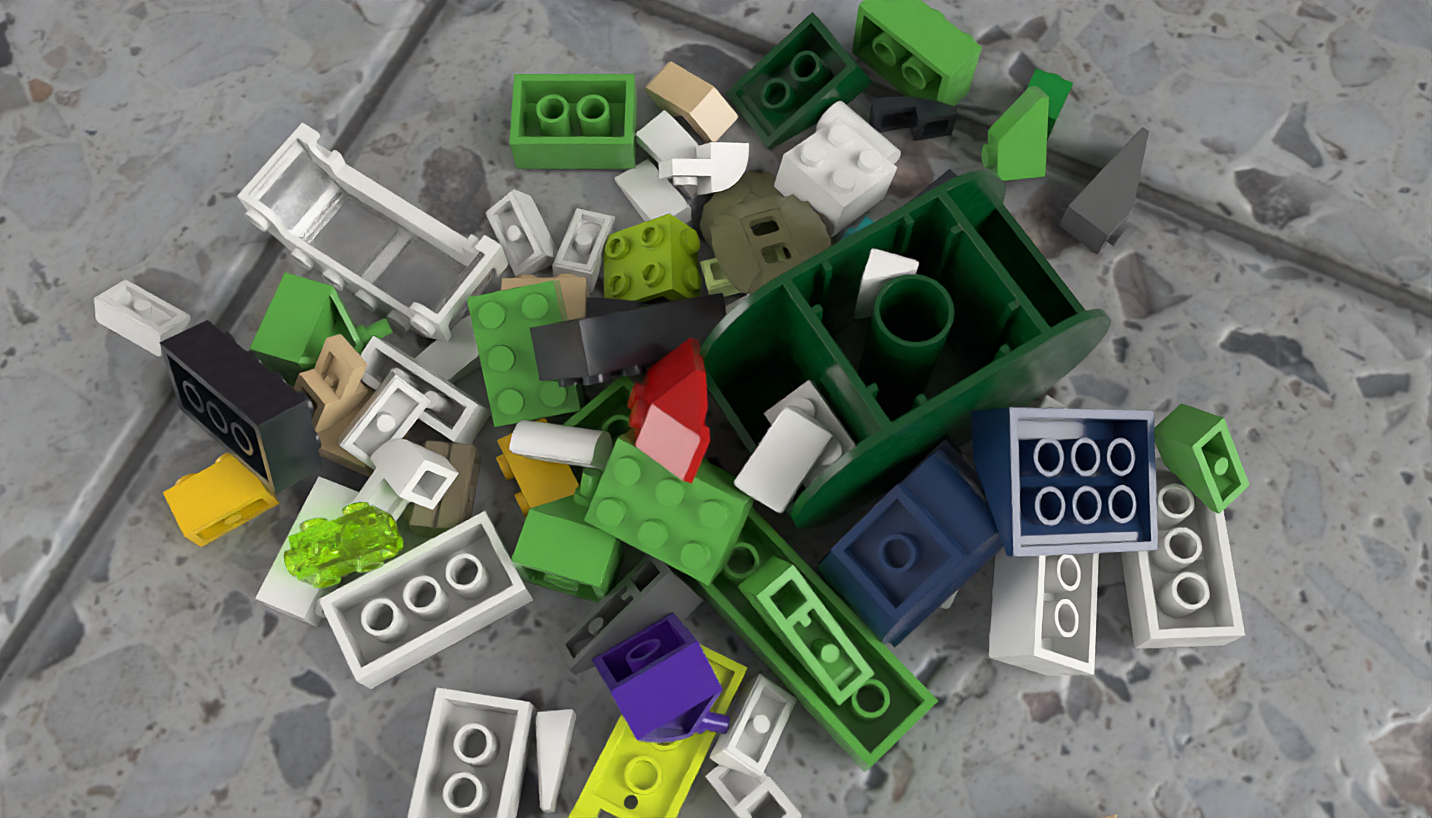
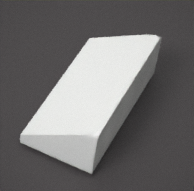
[485,189,558,276]
[854,249,919,319]
[94,279,191,357]
[338,371,431,470]
[734,406,835,513]
[709,674,797,779]

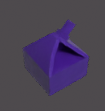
[591,613,730,743]

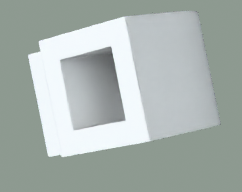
[351,439,459,526]

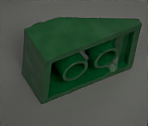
[725,12,872,150]

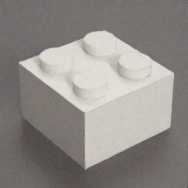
[774,117,897,238]

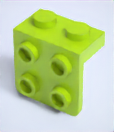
[603,213,702,302]

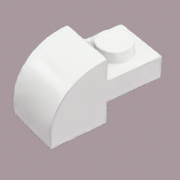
[659,142,749,195]
[705,764,802,818]

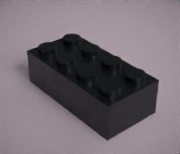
[530,293,727,387]
[159,320,323,494]

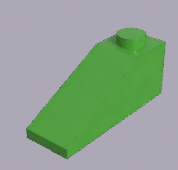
[738,556,874,705]

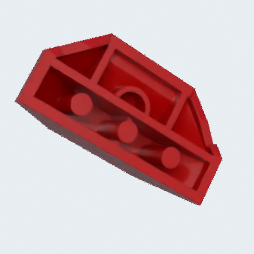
[628,338,710,484]

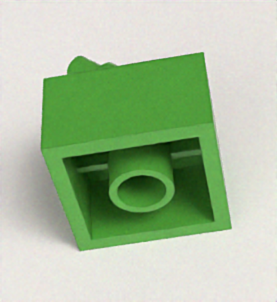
[249,272,393,386]
[511,467,625,603]

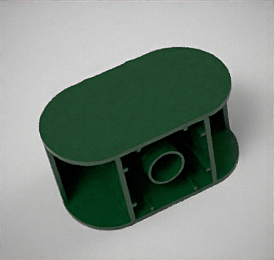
[699,170,1111,529]

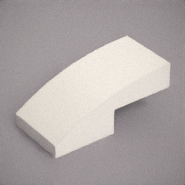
[635,110,699,200]

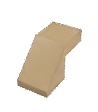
[643,61,738,144]

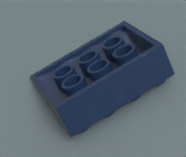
[972,407,1158,557]

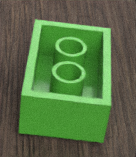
[852,0,982,106]
[509,74,638,169]
[467,280,586,427]
[584,428,755,585]

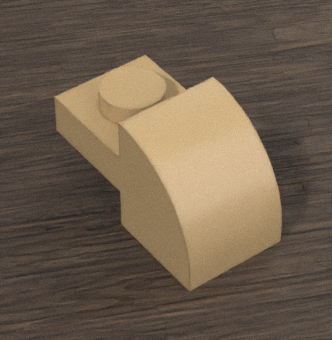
[293,334,368,432]

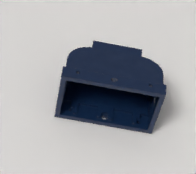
[816,439,1004,648]

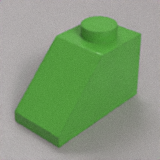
[982,86,1049,181]
[1154,403,1250,514]

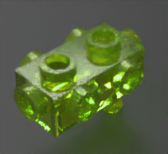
[283,502,403,588]

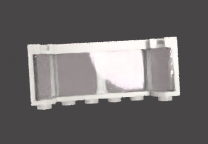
[237,123,509,342]

